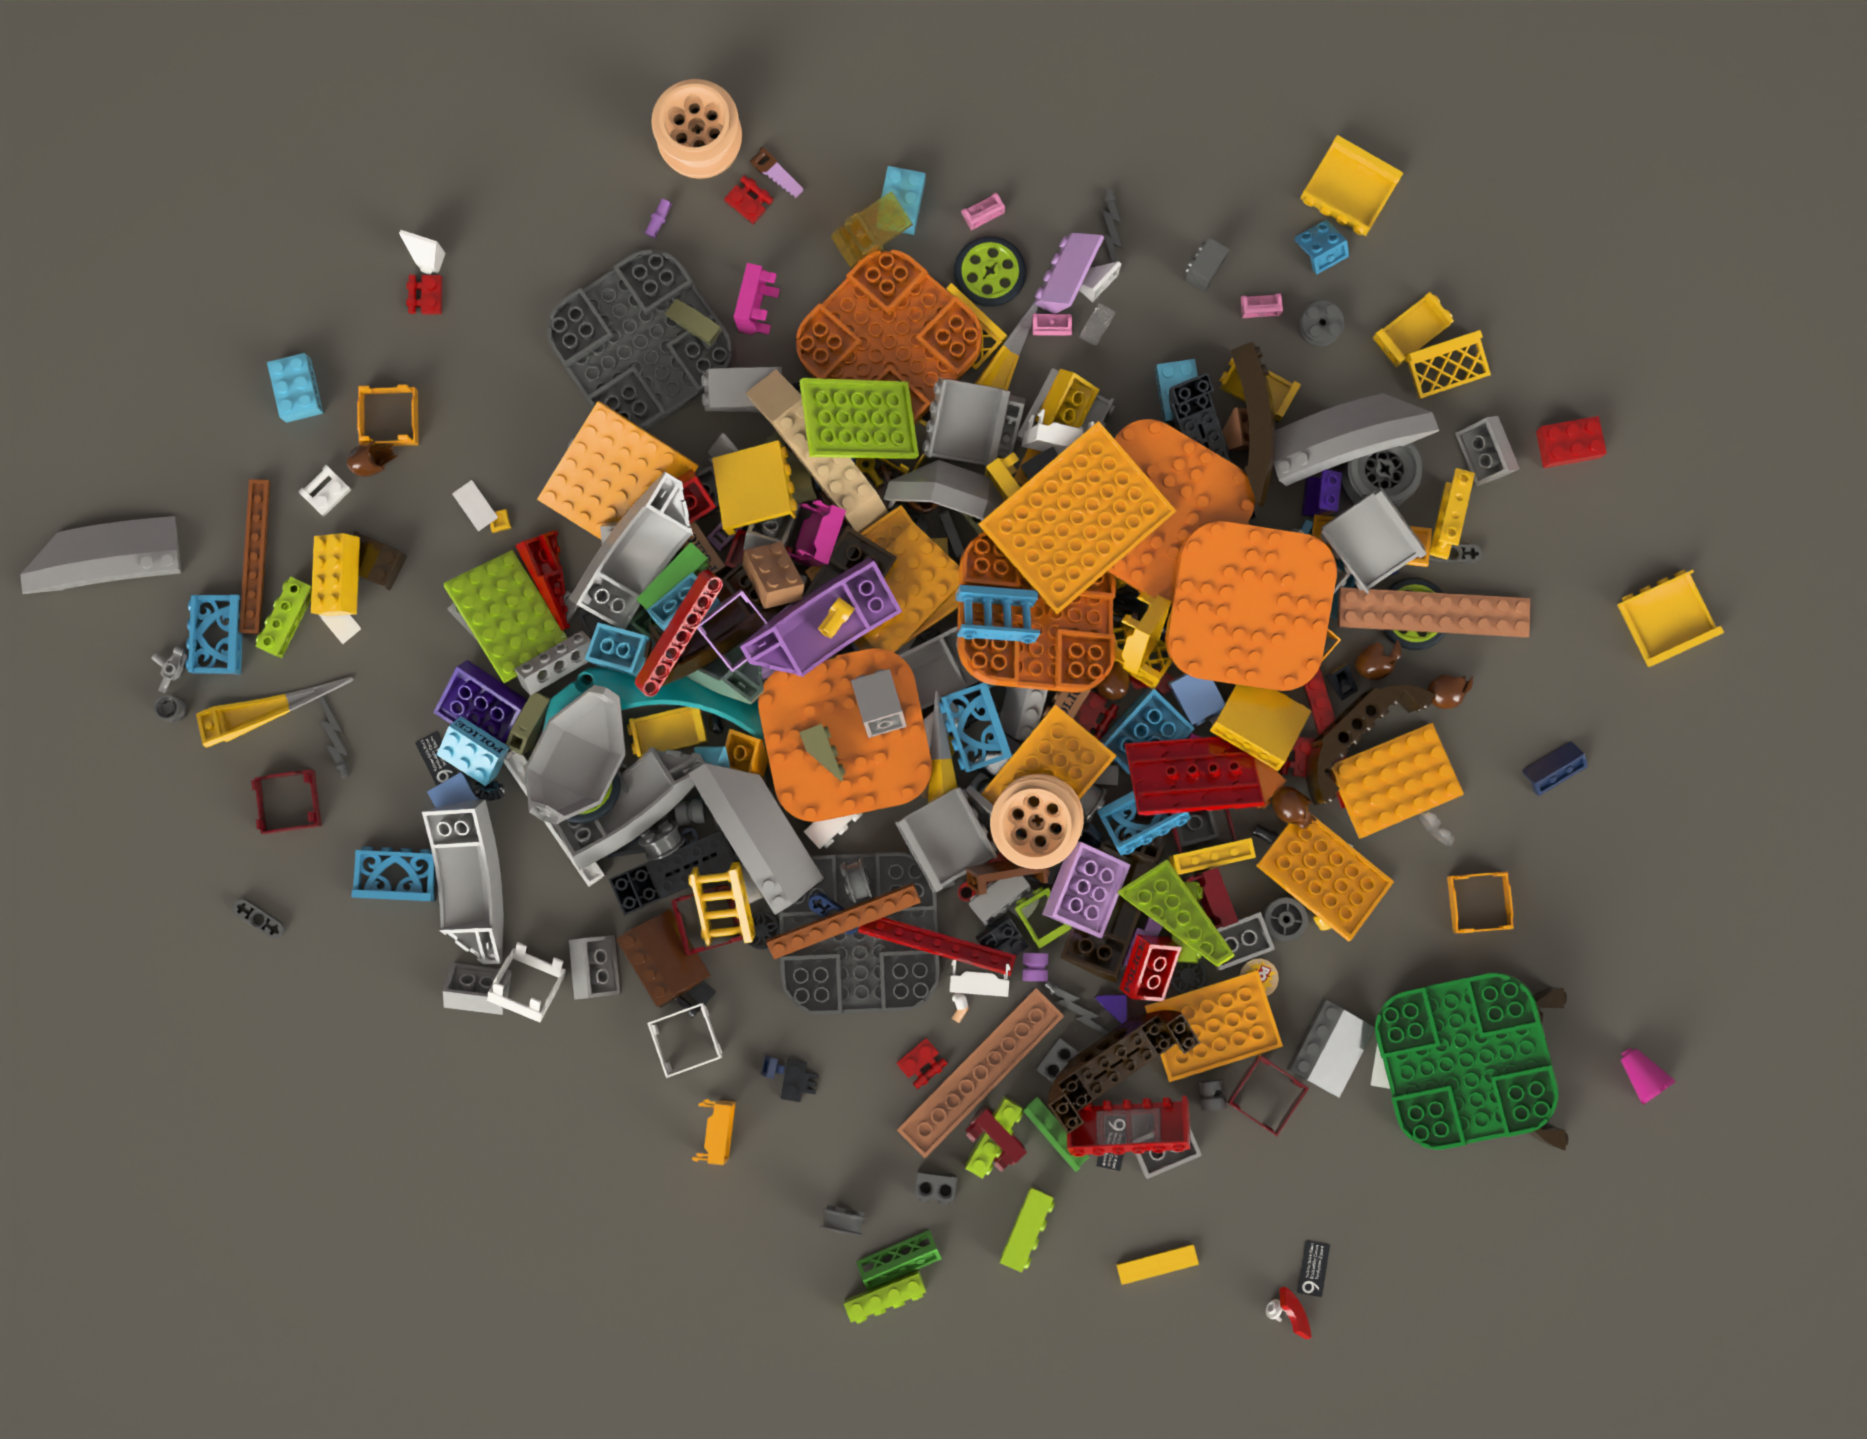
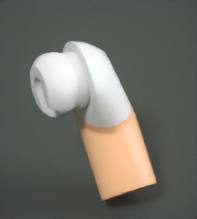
[952,993,968,1023]

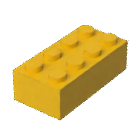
[311,533,360,616]

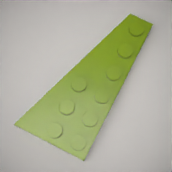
[1117,860,1234,967]

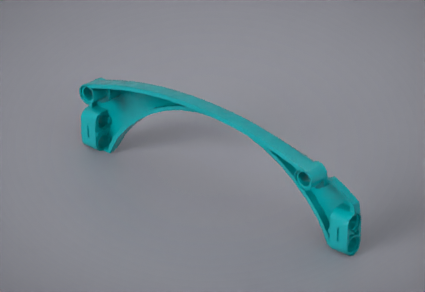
[543,667,766,747]

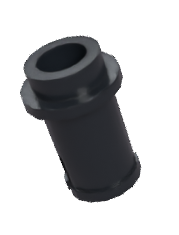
[1252,824,1279,845]

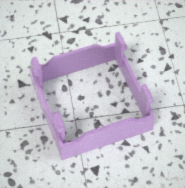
[697,589,767,672]

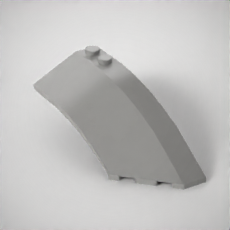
[20,516,182,594]
[899,626,980,710]
[554,747,705,870]
[688,762,823,915]

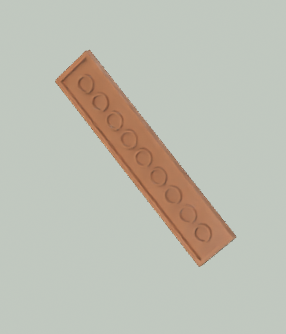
[1337,588,1530,638]
[897,988,1064,1158]

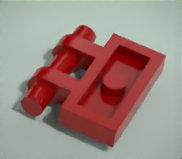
[724,175,774,225]
[406,275,442,315]
[1074,691,1119,740]
[1280,737,1315,777]
[896,1038,948,1089]

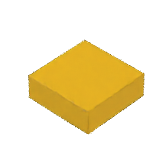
[490,509,512,533]

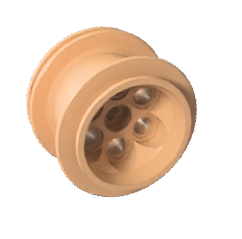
[652,79,742,179]
[990,774,1084,869]

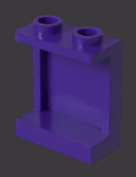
[1302,470,1342,517]

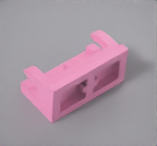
[961,192,1005,230]
[1240,293,1283,318]
[1032,314,1072,336]

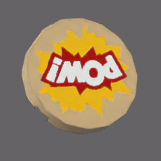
[1239,958,1279,996]

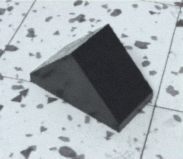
[1325,662,1358,701]

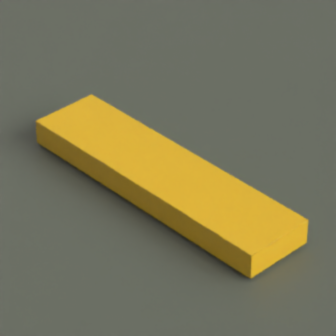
[1116,1244,1199,1285]

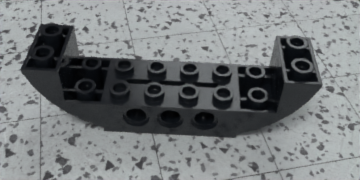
[1169,372,1256,520]
[609,830,743,916]

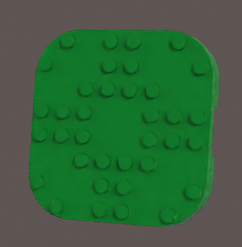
[1375,972,1559,1150]

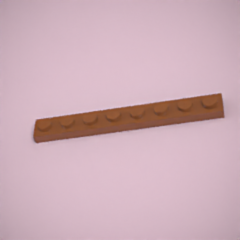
[239,479,271,634]
[766,883,921,959]

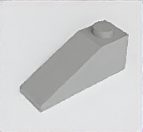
[997,395,1026,458]

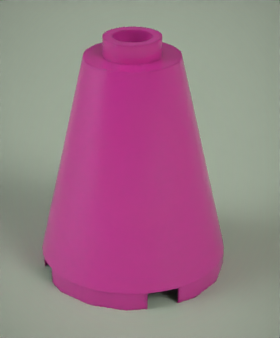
[1621,1047,1676,1105]

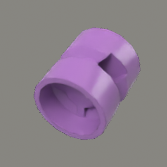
[1022,953,1048,981]

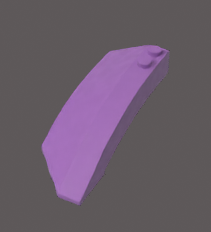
[740,557,902,677]

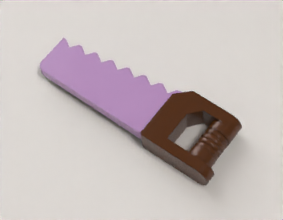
[750,146,803,199]

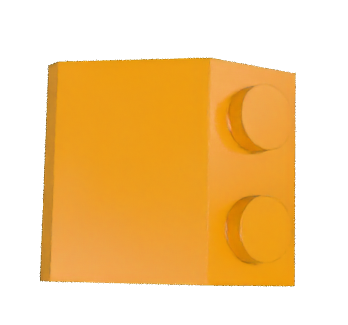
[725,729,768,779]

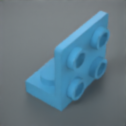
[1295,220,1349,275]

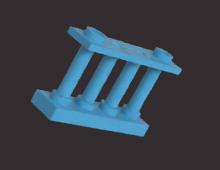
[955,585,1040,644]

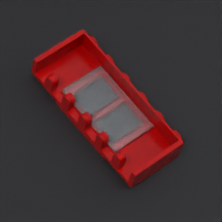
[1067,1096,1190,1157]

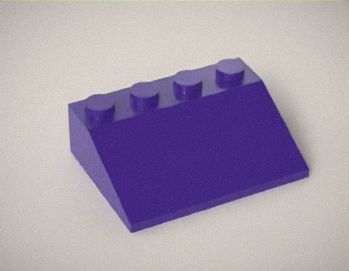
[433,660,527,744]

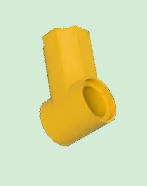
[818,597,855,639]

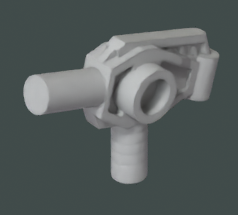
[151,646,188,693]

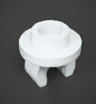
[1266,1299,1284,1322]

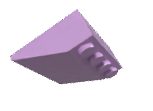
[1034,233,1104,314]
[1042,842,1130,938]

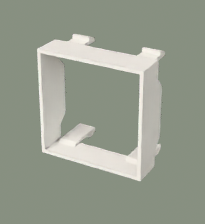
[1021,409,1094,455]
[487,942,566,1022]
[949,960,1010,997]
[647,1003,722,1078]

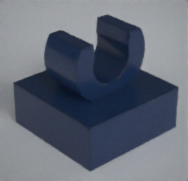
[761,1055,785,1079]

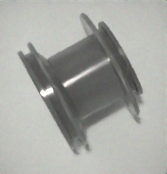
[1341,443,1422,508]

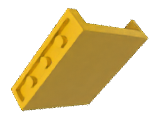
[1300,135,1403,236]
[712,440,798,536]
[1617,569,1724,667]
[1210,684,1311,771]

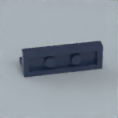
[1522,742,1588,796]

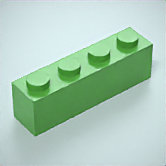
[636,542,710,610]

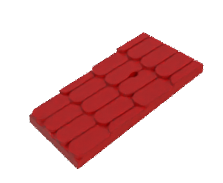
[1124,736,1265,816]

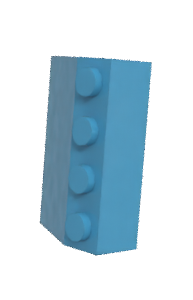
[1099,687,1195,776]

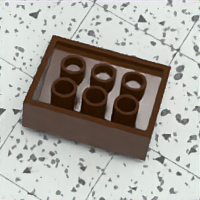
[616,910,711,1008]

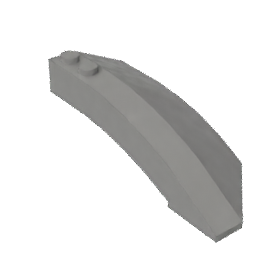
[1274,393,1439,486]
[569,471,693,630]
[422,800,504,964]

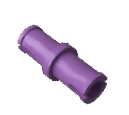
[644,198,672,239]

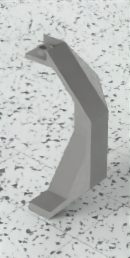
[884,460,1005,521]
[524,685,625,824]

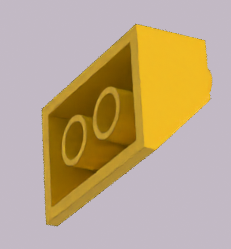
[1034,369,1100,428]

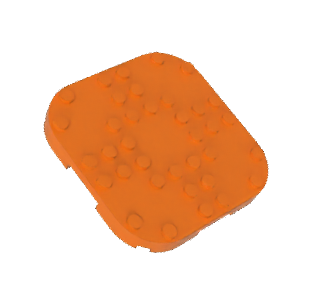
[796,250,982,425]
[1107,419,1255,607]
[1165,521,1337,691]
[957,532,1116,693]
[758,648,932,822]

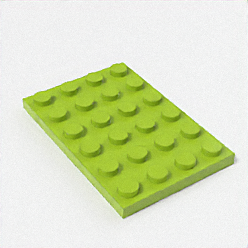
[800,378,919,459]
[443,550,568,683]

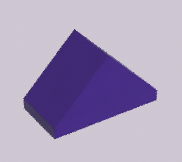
[1095,995,1127,1024]

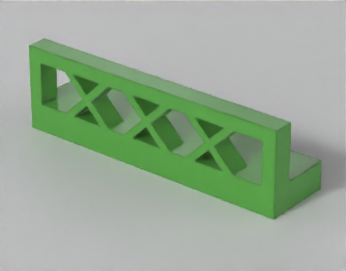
[1022,1096,1090,1172]
[856,1230,942,1291]

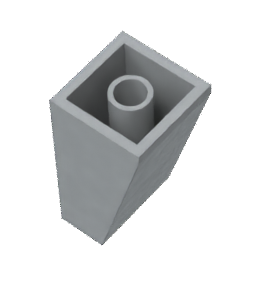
[701,367,782,413]

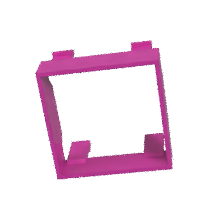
[734,263,780,335]
[787,500,846,567]

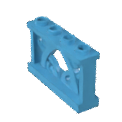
[186,595,242,674]
[938,683,1012,773]
[1097,791,1191,856]
[351,847,436,901]

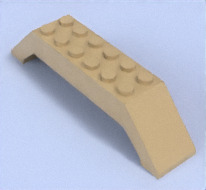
[745,369,889,533]

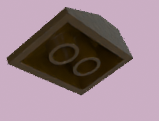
[353,531,407,591]

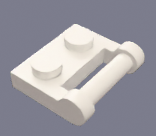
[298,465,352,516]

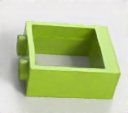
[1014,887,1071,949]

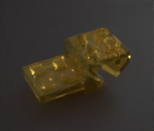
[830,191,913,269]

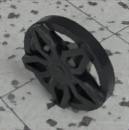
[748,912,780,949]
[1170,961,1206,993]

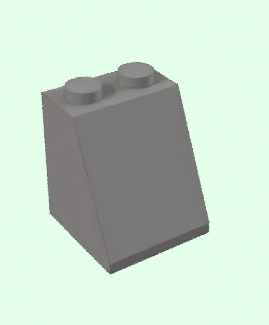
[851,669,907,738]

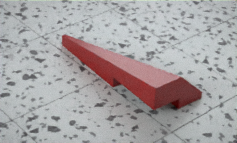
[515,530,570,631]

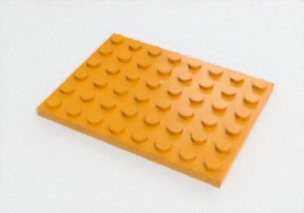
[978,421,1176,615]

